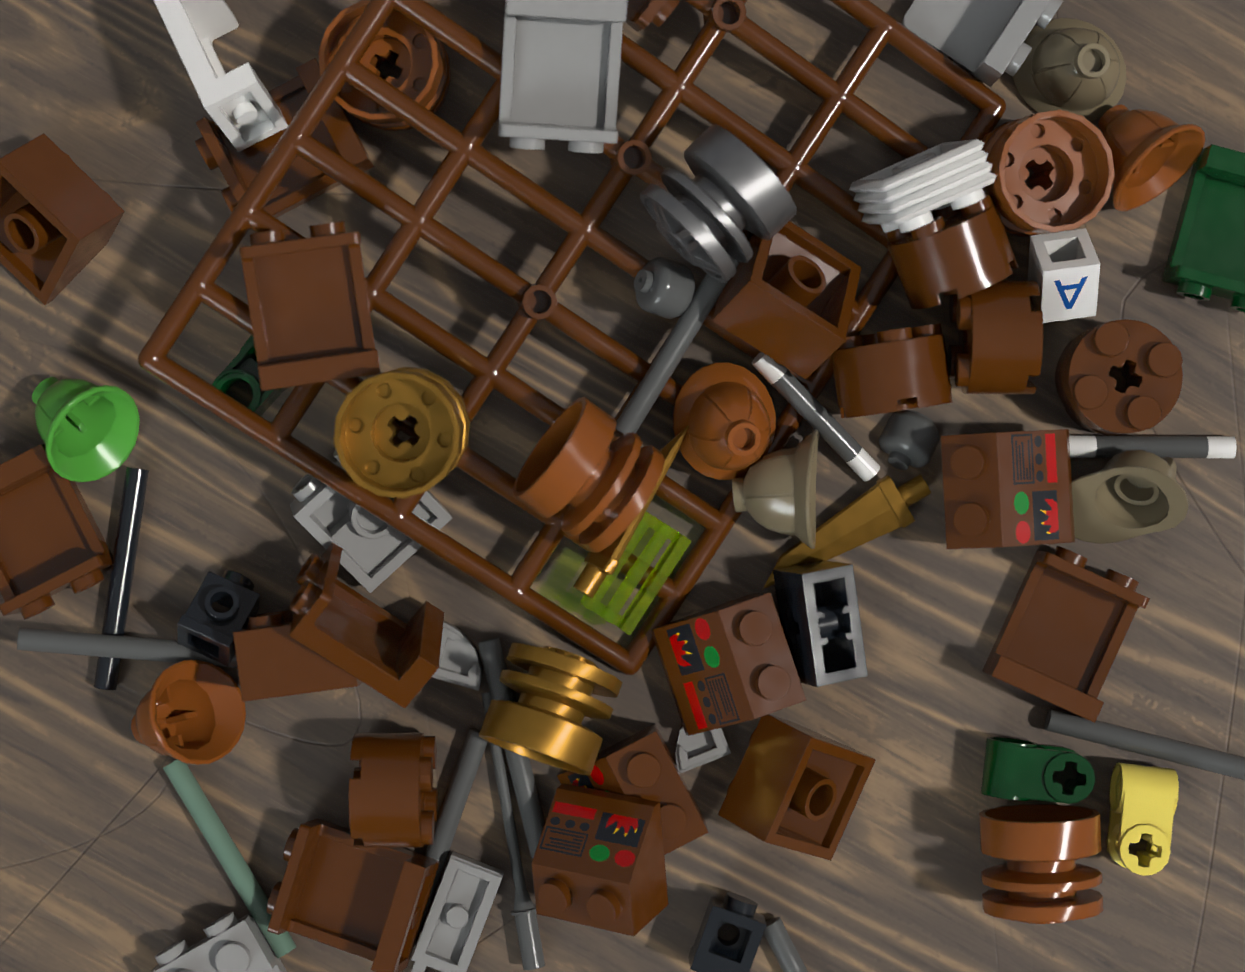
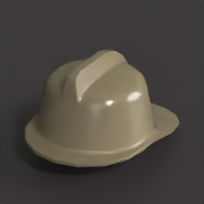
[1071,450,1189,544]

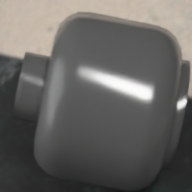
[634,257,696,319]
[878,410,940,470]

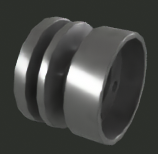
[640,125,797,283]

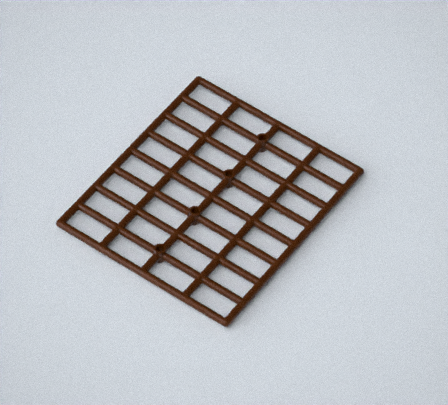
[138,0,1006,675]

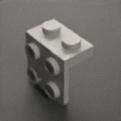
[902,0,1063,87]

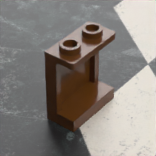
[195,58,375,218]
[239,221,381,391]
[0,444,113,620]
[289,542,444,708]
[982,546,1150,723]
[266,818,440,972]

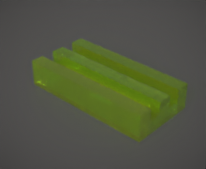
[580,511,691,635]

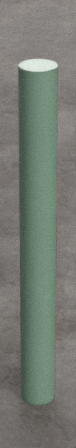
[163,760,297,958]

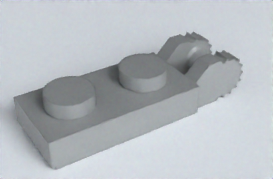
[411,852,505,972]

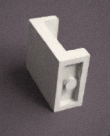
[154,0,288,152]

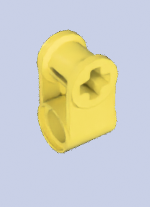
[1106,763,1179,876]

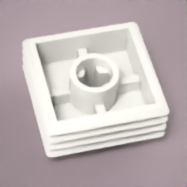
[849,139,997,233]

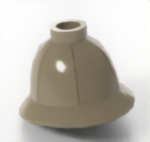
[1012,18,1126,122]
[732,429,819,549]

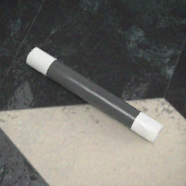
[751,352,880,482]
[1069,435,1237,459]

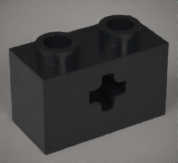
[773,560,868,687]

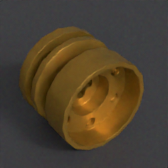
[334,367,470,498]
[479,643,623,776]

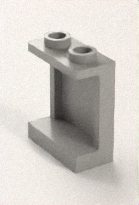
[498,0,628,153]

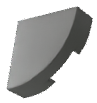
[432,621,482,691]
[675,726,731,774]

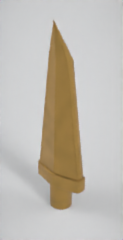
[573,425,689,599]
[763,474,931,589]

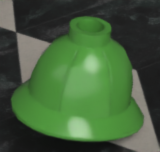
[32,377,140,482]

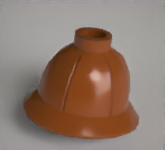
[1098,104,1205,212]
[673,362,776,480]
[131,660,246,765]

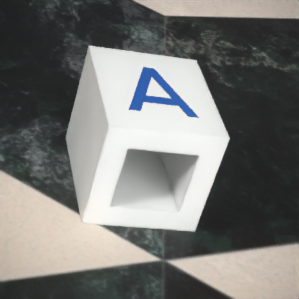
[1028,228,1100,323]

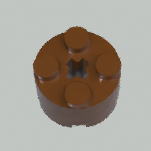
[885,194,1018,309]
[948,281,1043,394]
[1055,319,1183,435]
[831,323,953,418]
[349,733,438,848]

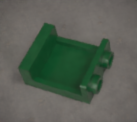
[1162,144,1245,313]

